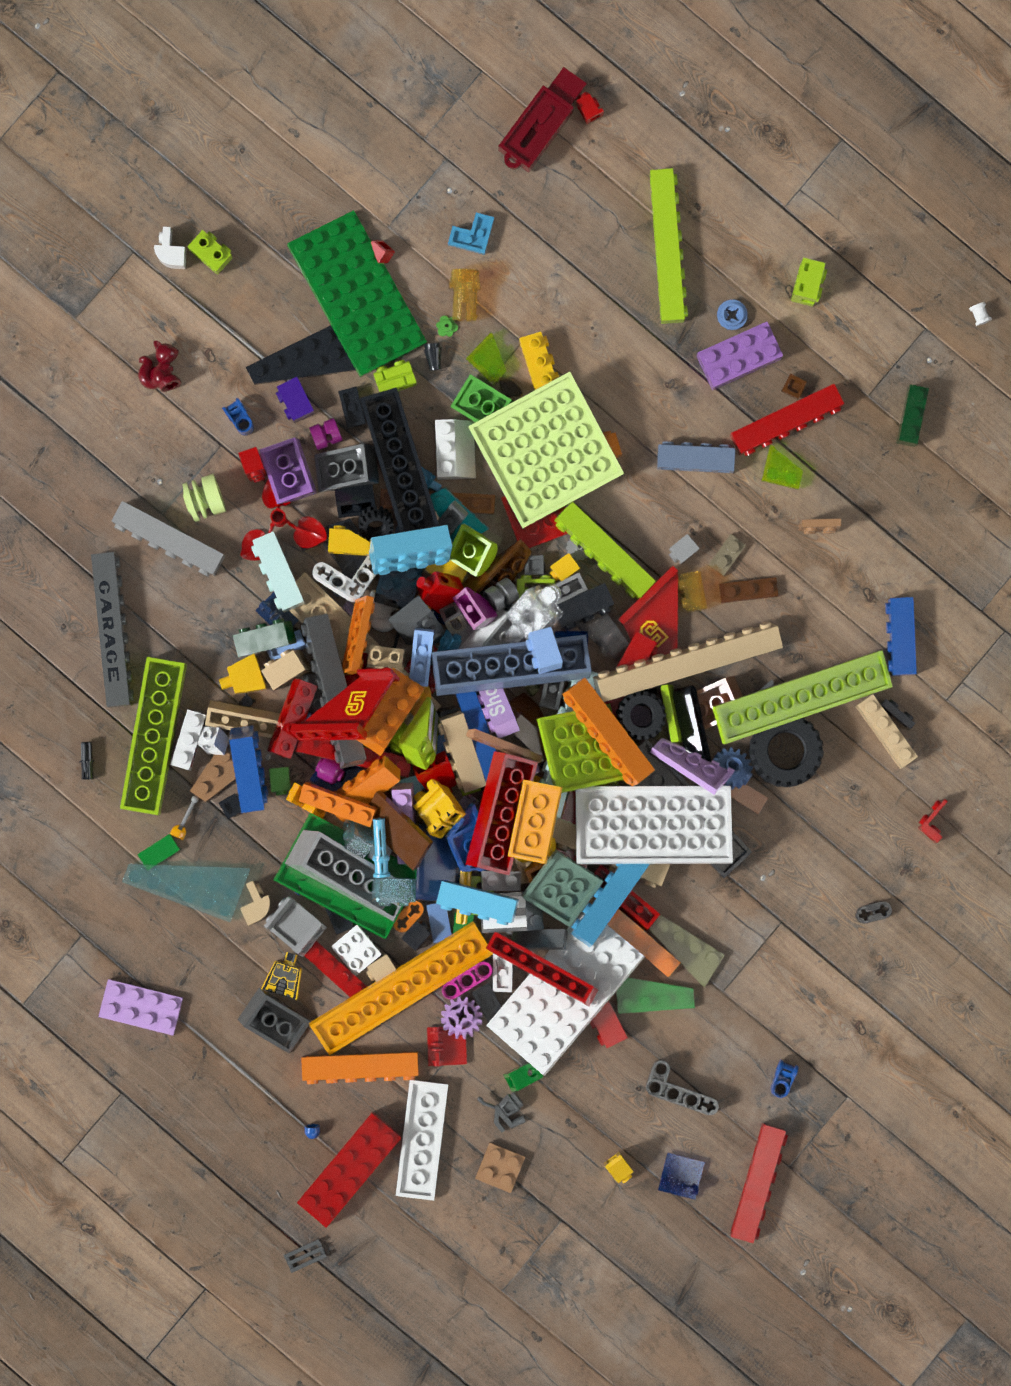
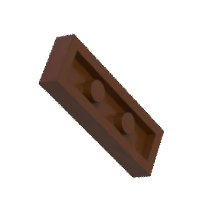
[719,577,778,604]

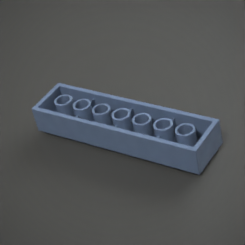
[432,635,592,696]

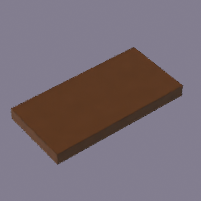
[369,790,433,870]

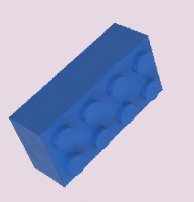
[229,725,268,813]

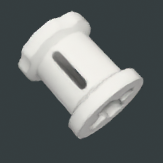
[969,302,992,326]

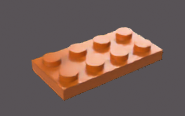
[342,596,375,676]

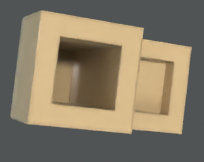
[240,881,271,926]

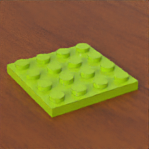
[537,704,624,793]

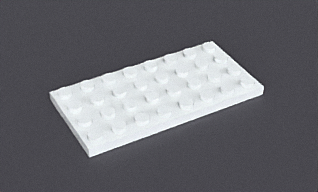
[576,786,733,864]
[486,912,645,1076]

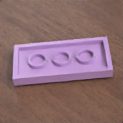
[98,979,183,1035]

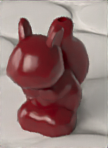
[138,340,182,392]

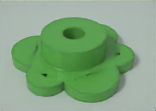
[436,315,458,337]

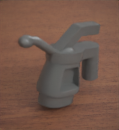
[477,1092,526,1132]

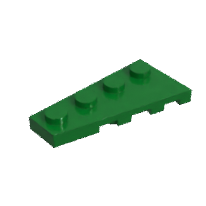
[616,977,695,1014]

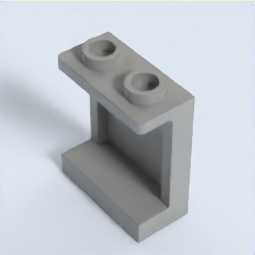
[264,896,327,957]

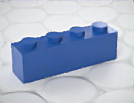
[885,597,917,676]

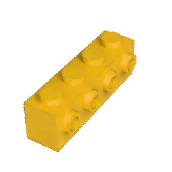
[519,332,559,390]

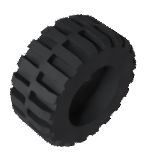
[749,717,824,788]

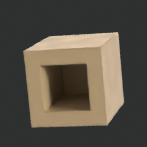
[366,954,396,982]

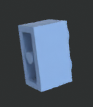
[526,627,563,674]

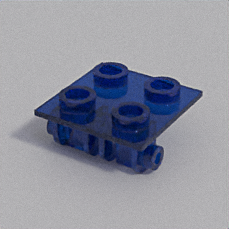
[658,1152,705,1200]

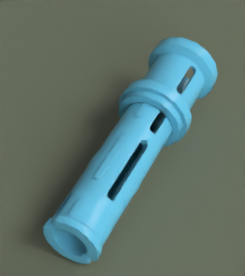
[372,818,391,878]

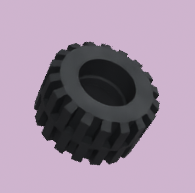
[616,691,667,740]

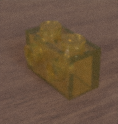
[678,571,707,613]

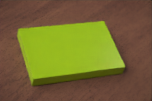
[660,684,682,743]

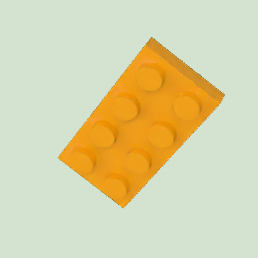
[508,780,562,864]

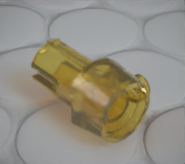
[448,269,481,322]

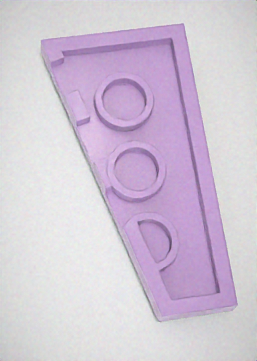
[650,738,735,795]

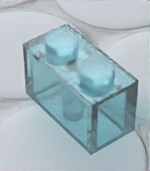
[342,819,374,859]
[372,878,416,906]

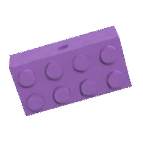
[696,322,783,391]

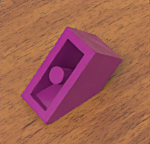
[453,587,498,630]

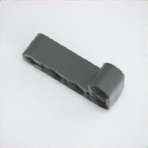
[646,1059,719,1115]

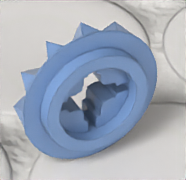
[717,300,748,330]

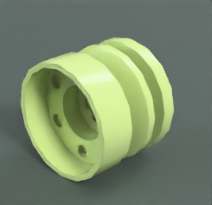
[182,474,226,522]

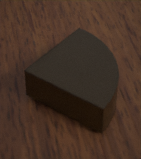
[499,379,522,398]

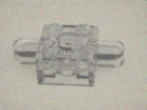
[505,585,564,643]

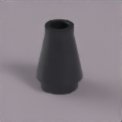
[423,342,442,371]

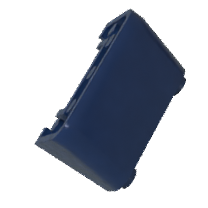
[416,822,461,901]

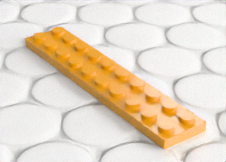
[309,921,493,1056]

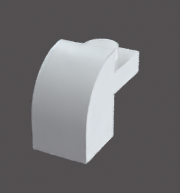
[154,227,187,269]

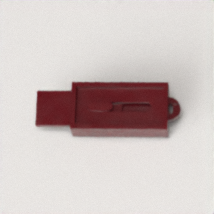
[498,67,587,173]

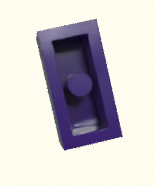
[276,377,315,423]

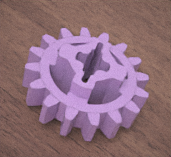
[441,997,483,1039]

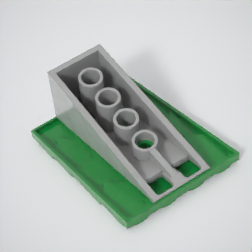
[274,813,417,939]

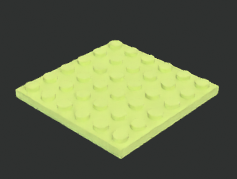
[468,371,624,528]

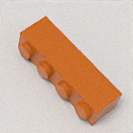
[333,756,400,822]

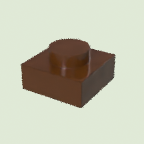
[781,374,807,400]

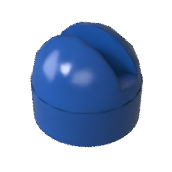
[304,1124,320,1139]

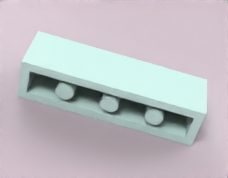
[251,532,305,613]

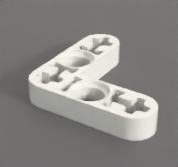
[312,556,377,602]

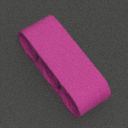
[442,961,492,999]

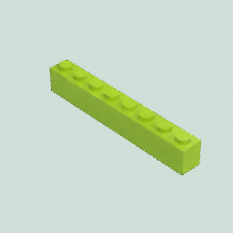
[649,168,688,324]

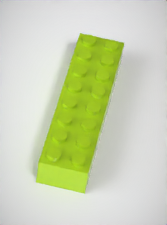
[120,657,187,816]

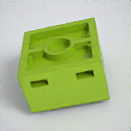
[791,257,828,307]

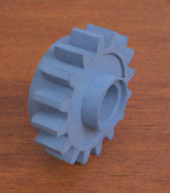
[711,747,753,790]

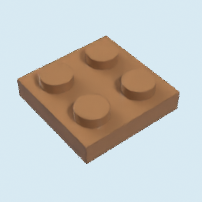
[799,519,841,535]
[475,1142,525,1193]

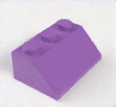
[259,437,317,504]

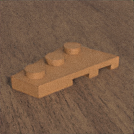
[190,747,236,802]

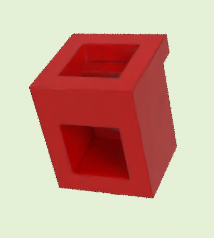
[576,92,604,124]

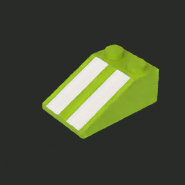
[398,697,439,770]

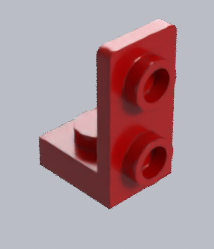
[918,799,948,843]

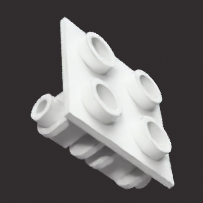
[331,925,382,976]

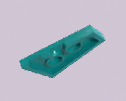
[430,487,489,542]

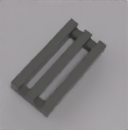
[283,1239,327,1273]

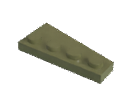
[649,915,724,988]

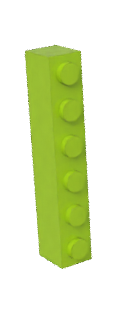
[554,502,655,599]

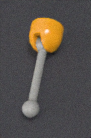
[170,795,199,840]

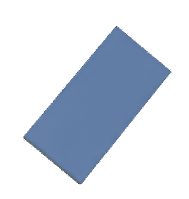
[426,903,452,943]

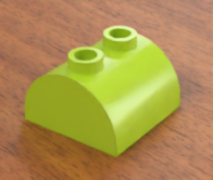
[450,524,498,577]

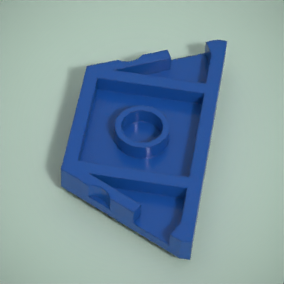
[445,803,486,872]

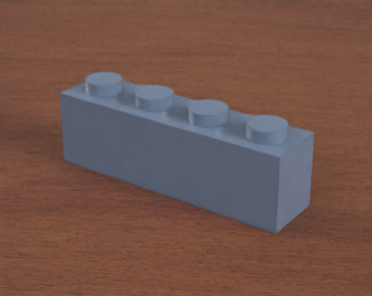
[657,441,735,473]

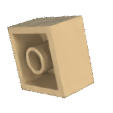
[261,648,311,690]

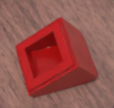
[371,240,395,263]

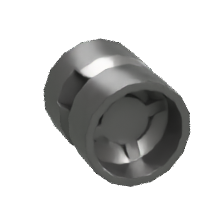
[483,578,519,613]

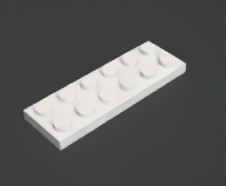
[396,1080,448,1201]

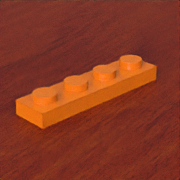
[299,782,377,827]

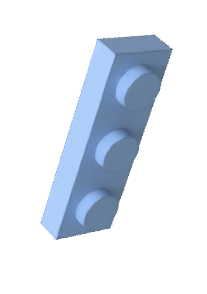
[409,628,434,687]

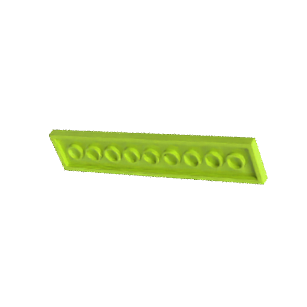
[712,650,893,744]

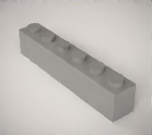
[112,501,225,577]

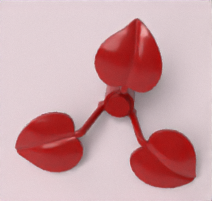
[240,479,327,561]

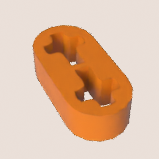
[394,901,424,932]

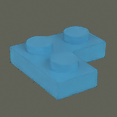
[448,212,494,255]

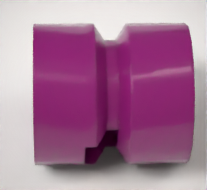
[309,418,343,450]

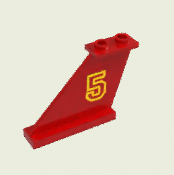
[618,566,678,660]
[290,667,400,741]

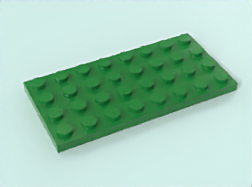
[287,210,427,378]

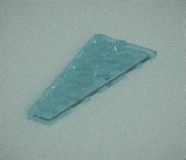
[122,864,251,922]

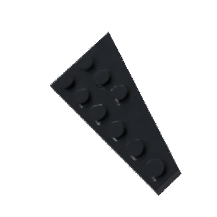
[246,325,356,385]

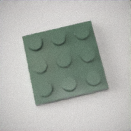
[522,849,603,927]

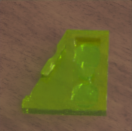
[466,332,507,385]
[761,445,803,490]

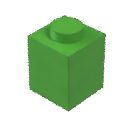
[269,767,291,796]

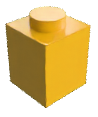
[550,553,580,582]

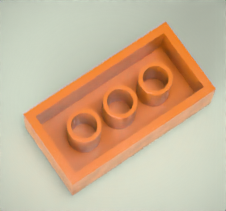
[357,667,425,756]

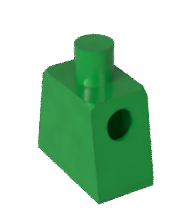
[503,1062,543,1092]

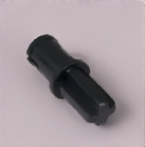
[79,742,95,780]

